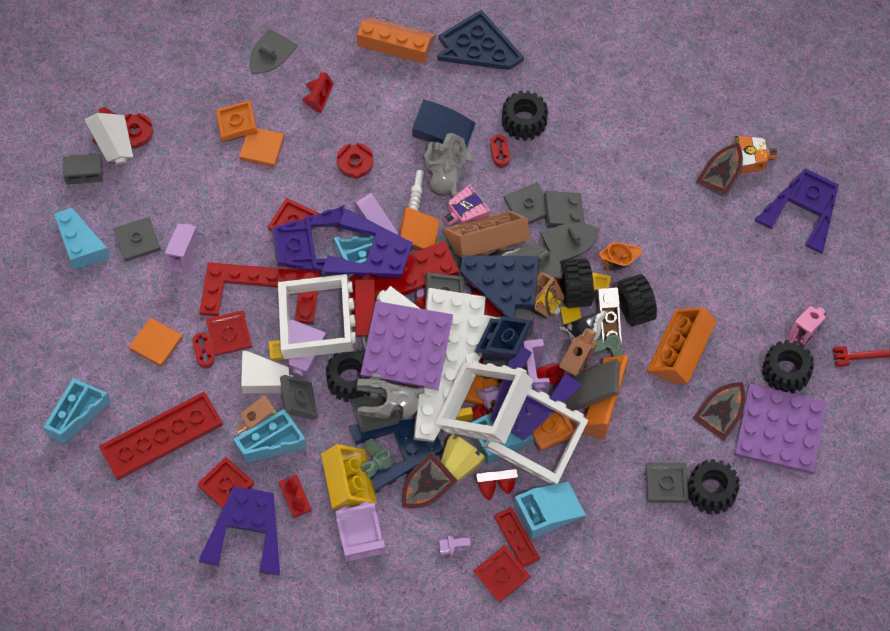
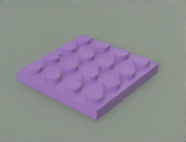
[361,301,453,391]
[735,384,827,474]

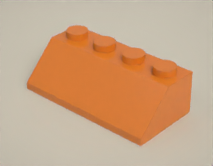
[357,17,436,64]
[647,307,717,384]
[582,355,629,440]

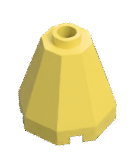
[441,434,486,484]

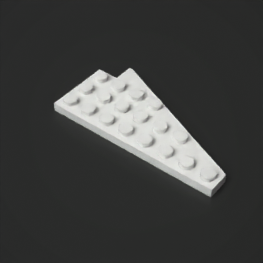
[413,288,500,442]

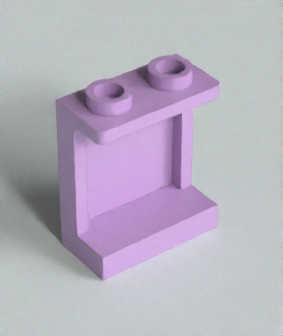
[523,339,550,394]
[335,502,385,562]

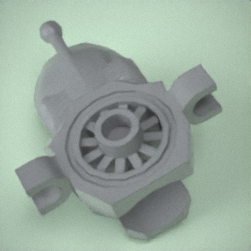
[424,133,475,197]
[357,374,425,419]

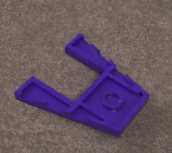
[755,169,839,254]
[272,205,345,275]
[322,209,413,278]
[490,346,582,441]
[199,486,280,576]

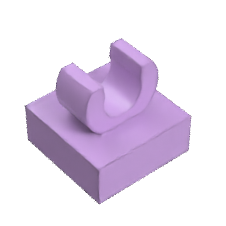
[477,385,500,408]

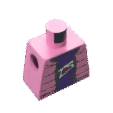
[443,185,490,227]
[787,307,826,349]

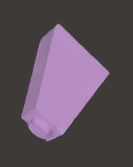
[356,193,398,235]
[165,223,198,274]
[289,319,327,379]

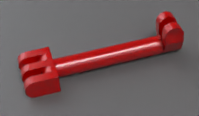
[832,346,890,367]

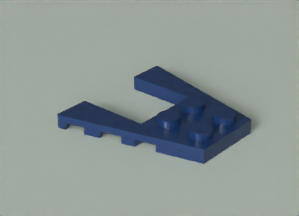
[349,419,444,494]

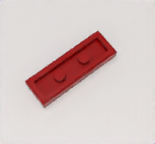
[355,280,375,337]
[494,507,540,567]

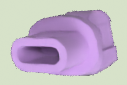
[439,536,471,557]

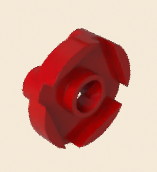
[124,113,154,149]
[337,143,374,179]

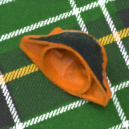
[599,242,643,271]

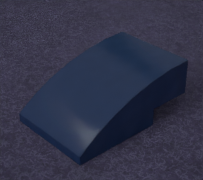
[412,99,475,149]
[475,316,533,361]

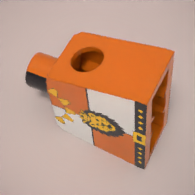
[733,136,777,174]

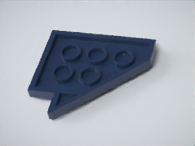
[437,10,524,70]
[461,255,539,318]

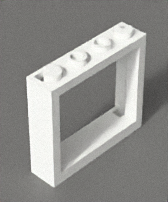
[278,274,356,359]
[435,361,534,444]
[483,386,588,485]

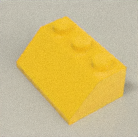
[321,444,377,510]

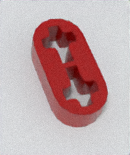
[490,134,510,168]
[192,333,215,368]
[536,363,565,385]

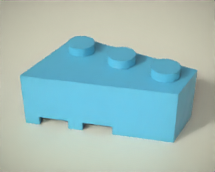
[54,208,110,270]
[334,236,374,277]
[44,378,111,444]
[233,409,307,463]

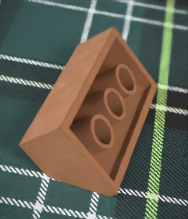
[444,210,530,258]

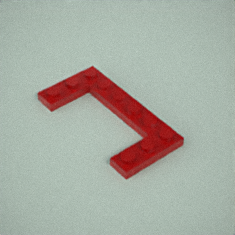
[199,262,321,325]

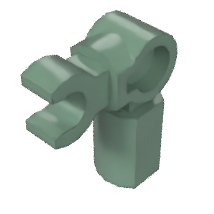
[593,334,625,357]
[361,438,393,478]

